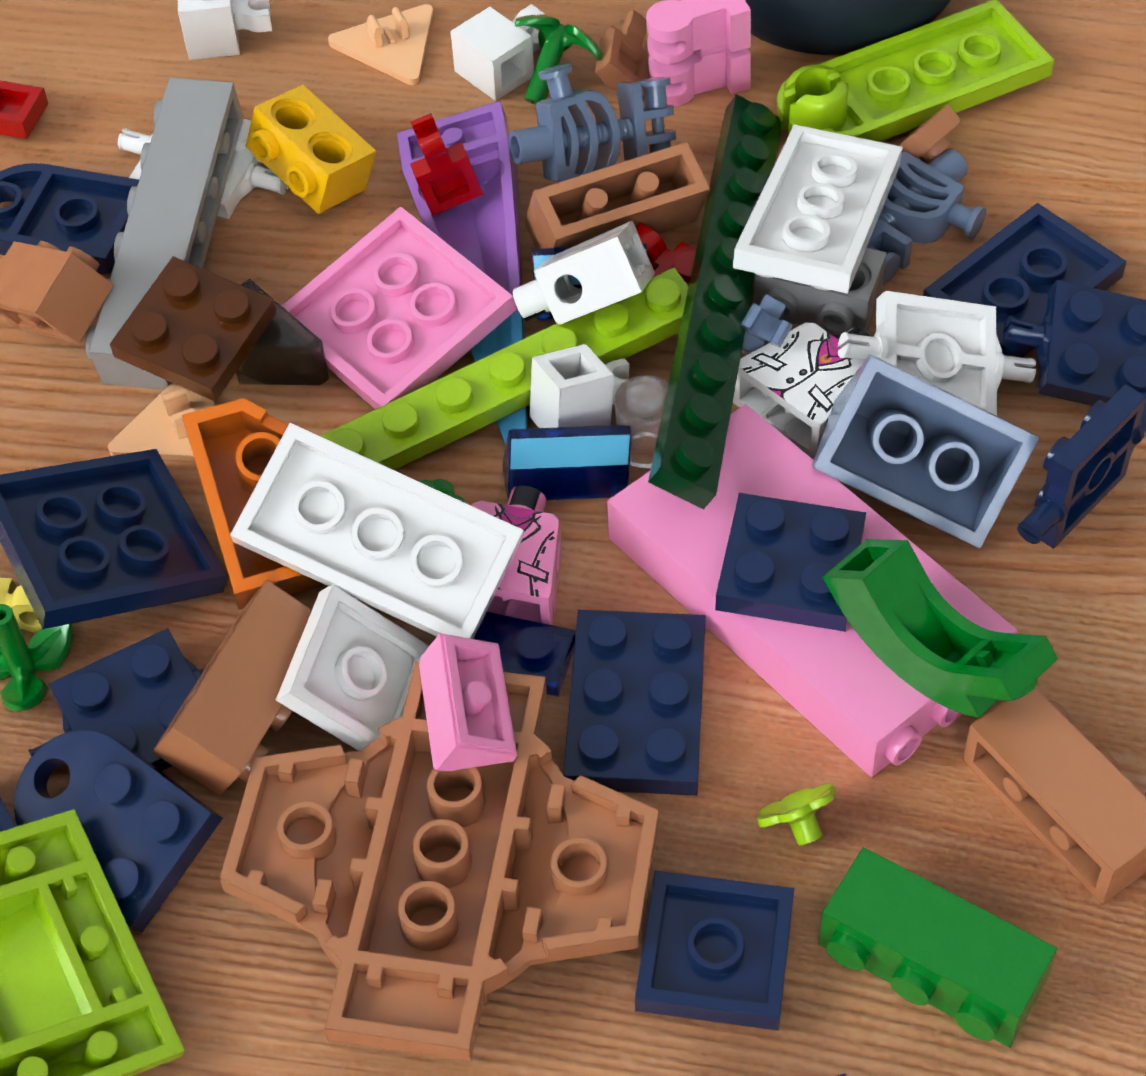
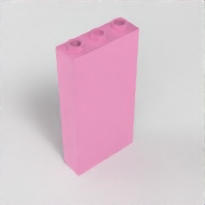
[607,404,1018,778]

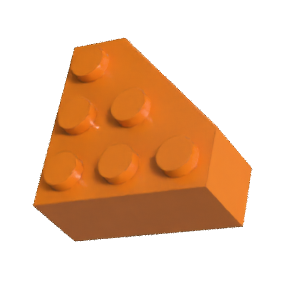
[182,398,325,610]

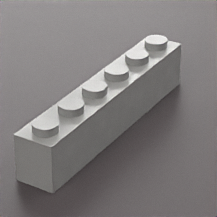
[86,77,244,390]

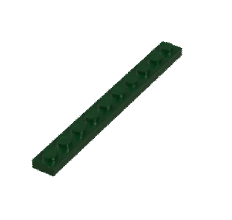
[648,94,782,509]

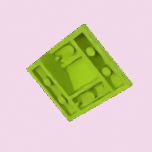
[0,809,185,1076]

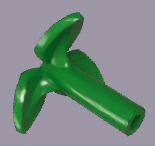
[515,14,602,105]
[0,604,73,712]

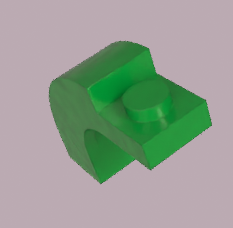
[822,539,1058,718]

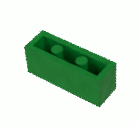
[818,847,1058,1048]

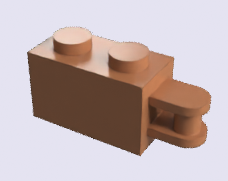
[0,241,114,344]

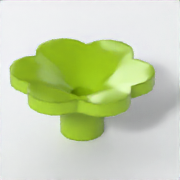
[756,783,836,845]

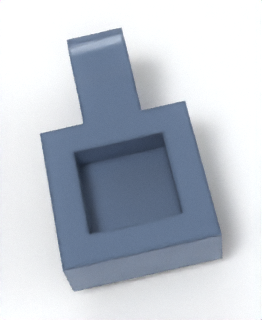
[741,294,792,356]

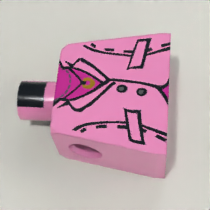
[471,485,562,635]

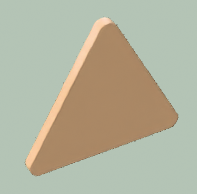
[328,4,434,85]
[108,383,215,461]

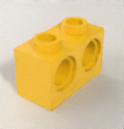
[246,84,377,214]

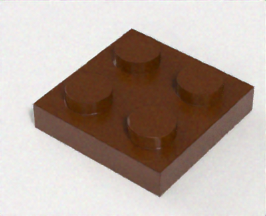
[110,256,277,402]

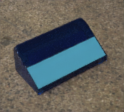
[502,425,631,500]

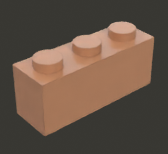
[524,142,710,256]
[152,580,312,796]
[963,688,1146,905]

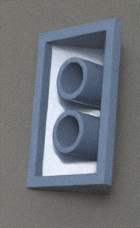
[812,354,1040,548]

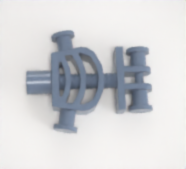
[508,63,676,182]
[867,149,986,285]

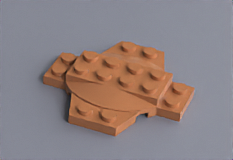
[219,661,659,1061]

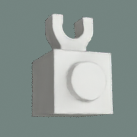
[178,0,272,60]
[451,4,545,101]
[529,344,646,438]

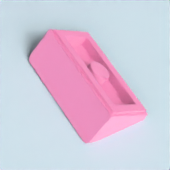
[419,633,517,771]

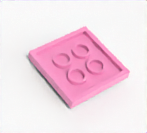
[275,206,517,409]

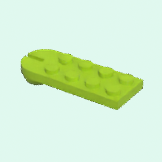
[776,0,1054,142]

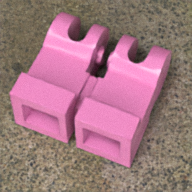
[646,0,751,107]

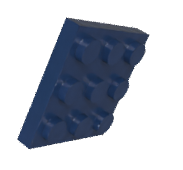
[0,449,227,629]

